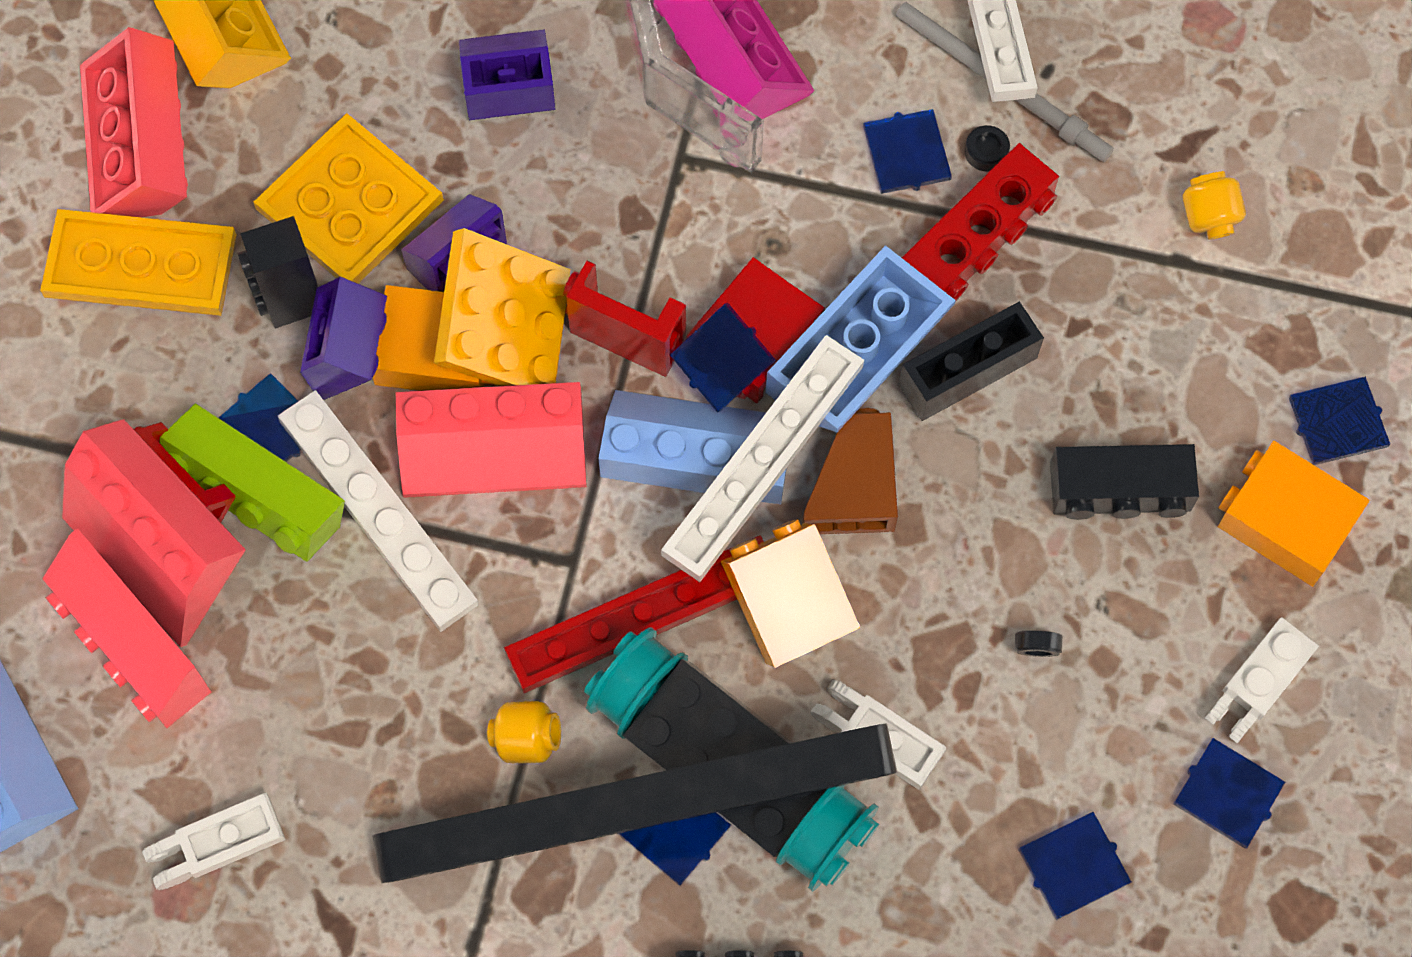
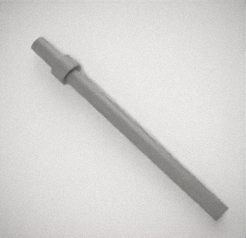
[896,2,1114,162]

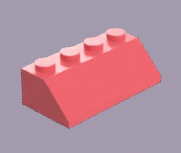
[80,27,188,217]
[395,382,587,498]
[42,528,211,728]

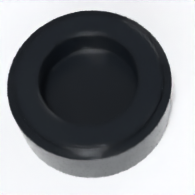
[965,125,1010,172]
[1015,631,1063,657]

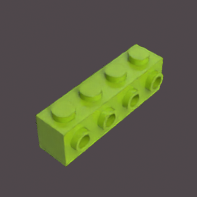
[160,403,345,562]

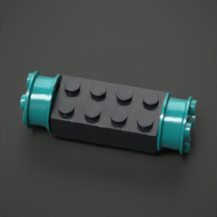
[584,627,880,892]

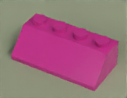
[653,0,815,123]

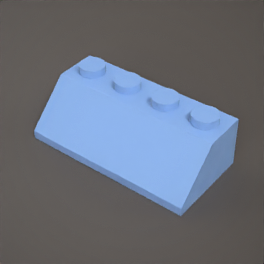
[766,245,956,432]
[599,390,787,505]
[0,659,79,852]

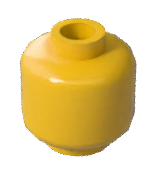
[1182,171,1246,240]
[487,701,561,764]

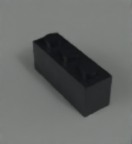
[237,216,318,329]
[898,301,1044,421]
[1050,444,1199,520]

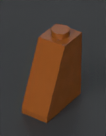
[803,408,898,535]

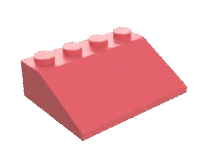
[62,419,246,648]

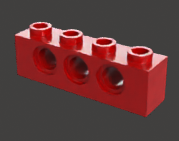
[901,143,1059,301]

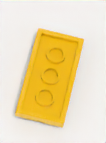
[40,209,237,316]

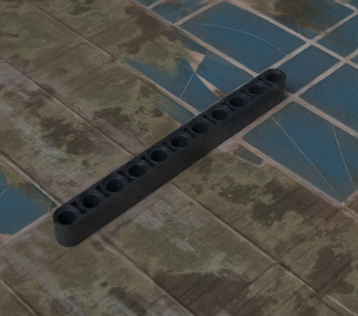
[372,724,898,884]

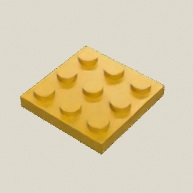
[253,113,444,284]
[434,228,571,386]

